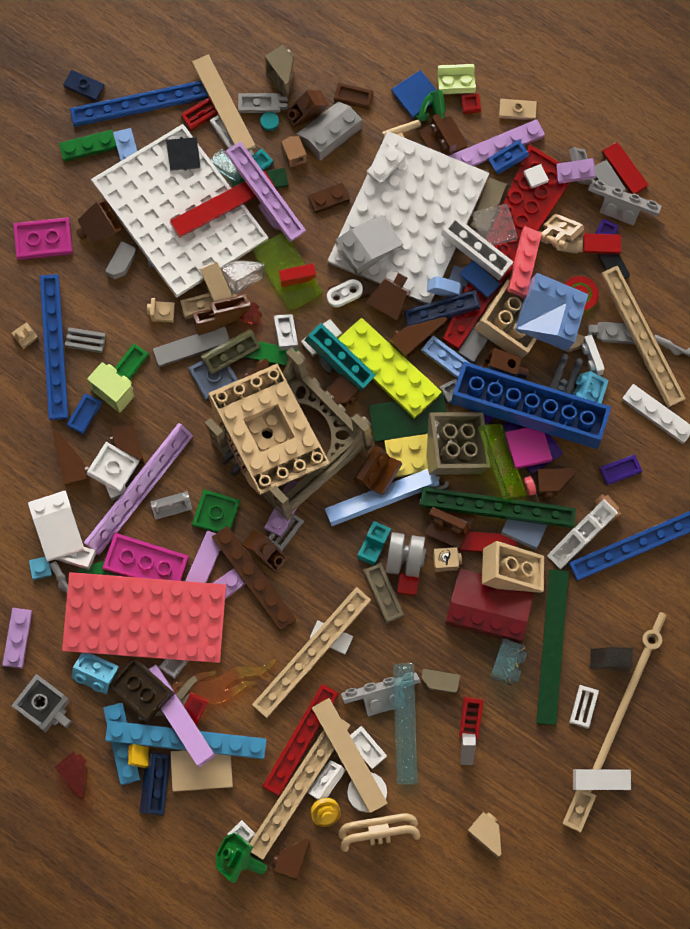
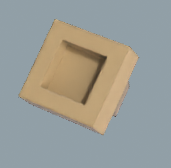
[12,322,39,349]

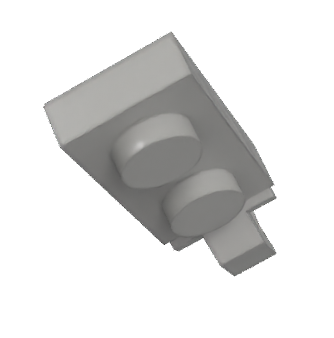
[587,322,635,344]

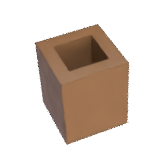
[281,135,307,168]

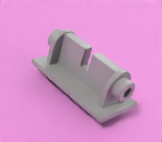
[150,491,193,520]

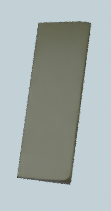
[201,329,260,375]

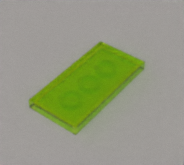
[252,232,323,311]
[478,424,527,500]

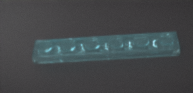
[393,663,418,784]

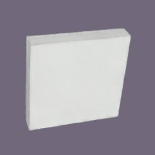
[86,442,139,494]

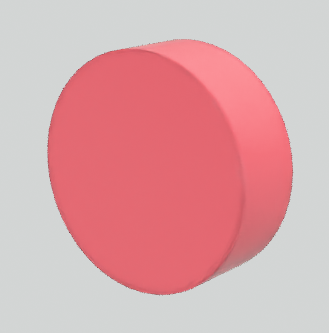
[523,476,536,496]

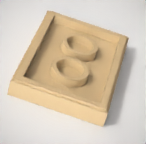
[171,750,233,792]

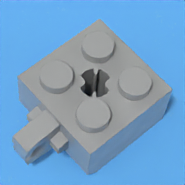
[11,674,71,733]

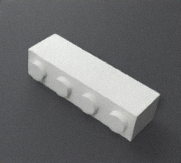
[441,215,513,281]

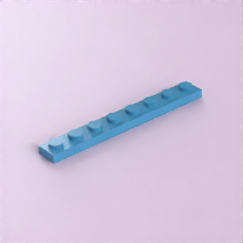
[105,721,266,760]

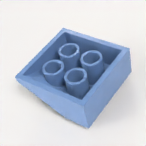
[515,273,588,351]

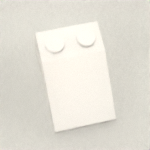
[28,491,85,562]

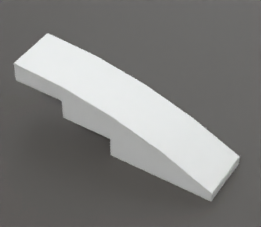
[547,499,618,569]

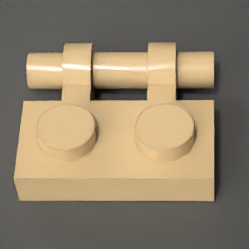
[538,214,584,249]

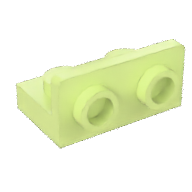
[437,64,476,94]

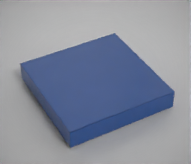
[391,70,436,119]

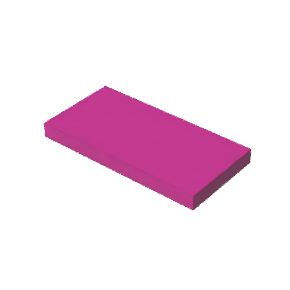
[102,533,189,581]

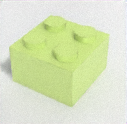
[87,362,135,413]

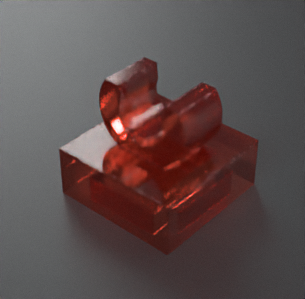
[237,302,263,325]

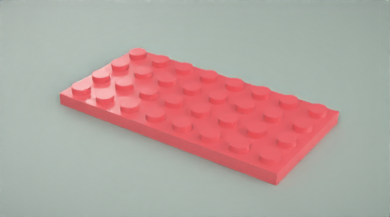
[62,572,226,663]

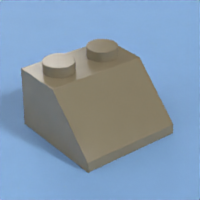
[265,45,294,98]

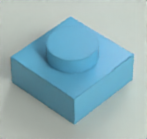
[29,557,52,580]

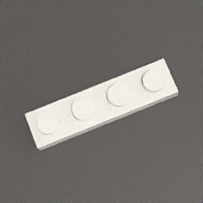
[621,384,690,444]

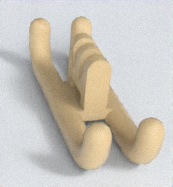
[339,813,420,852]

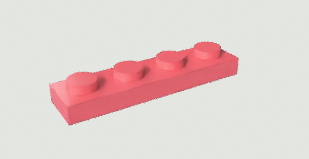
[507,226,542,298]

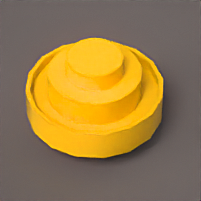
[310,798,341,827]

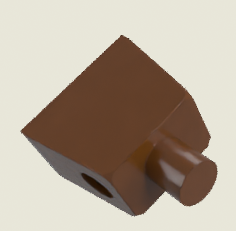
[76,198,123,242]
[366,272,410,320]

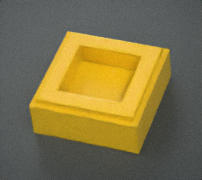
[128,744,149,768]

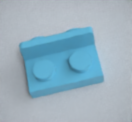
[572,371,609,403]
[71,653,119,694]

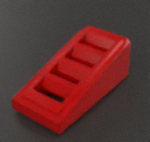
[459,696,484,739]

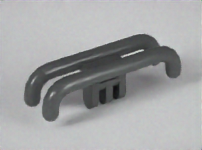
[550,353,583,394]

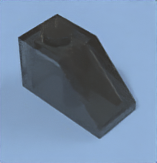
[590,647,633,672]

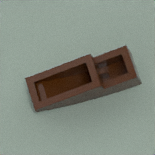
[192,294,251,336]

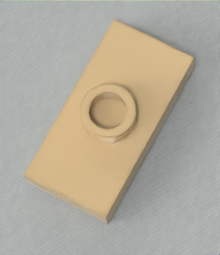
[499,99,537,121]

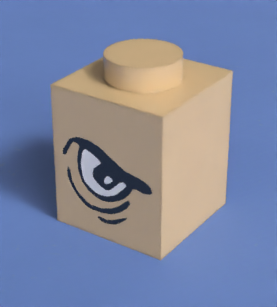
[433,547,462,572]

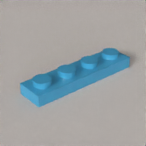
[103,703,141,785]

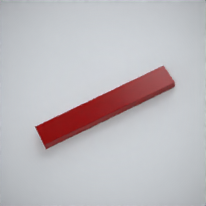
[170,171,275,238]
[262,684,339,797]

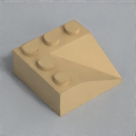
[474,279,537,360]

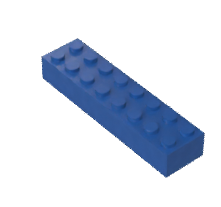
[451,362,611,449]

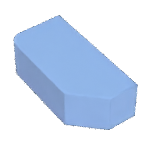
[427,276,463,298]

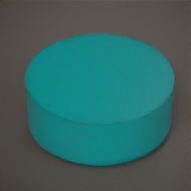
[260,112,279,131]

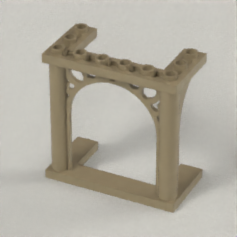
[205,348,373,521]

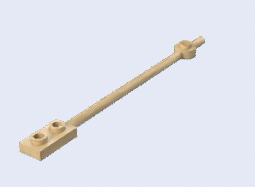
[562,612,667,833]

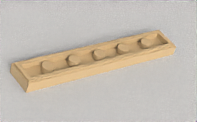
[192,54,256,151]
[312,698,388,813]

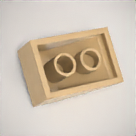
[482,541,544,593]

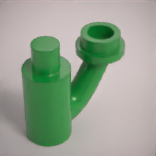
[416,89,446,121]

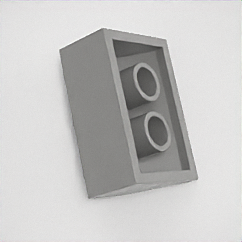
[296,102,362,161]

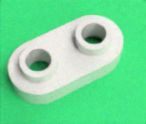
[327,279,363,307]

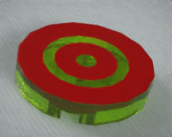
[565,276,599,313]

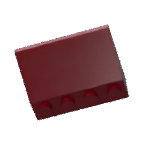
[445,568,534,644]

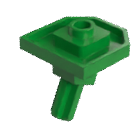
[216,833,267,883]

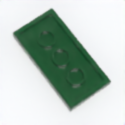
[368,393,447,443]

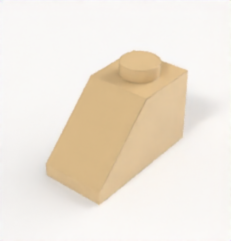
[467,812,502,859]

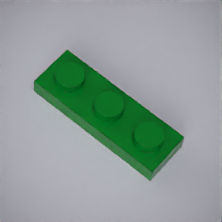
[59,130,117,162]

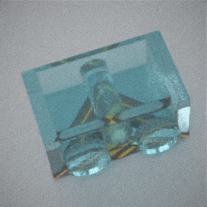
[490,638,527,686]

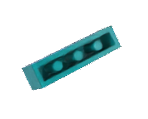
[304,323,376,393]

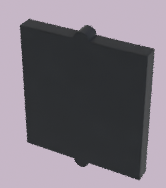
[166,137,201,171]

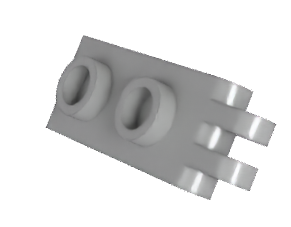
[238,93,288,113]

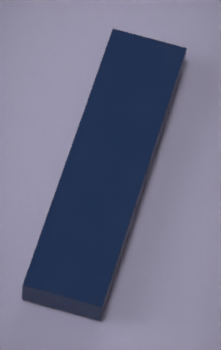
[403,290,481,327]

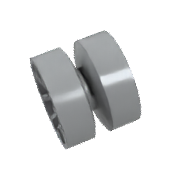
[386,532,426,578]

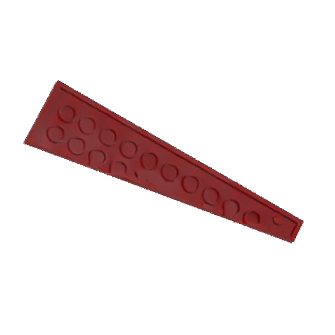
[443,144,571,350]

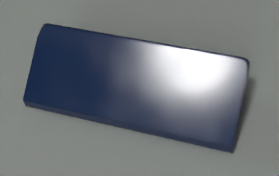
[139,753,170,815]

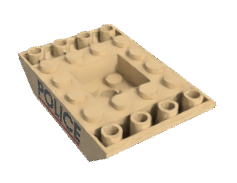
[208,364,330,495]

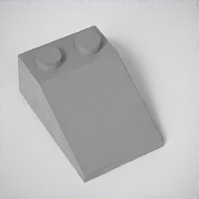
[336,215,403,276]

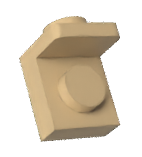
[147,298,175,323]

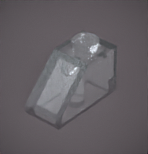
[221,260,264,294]

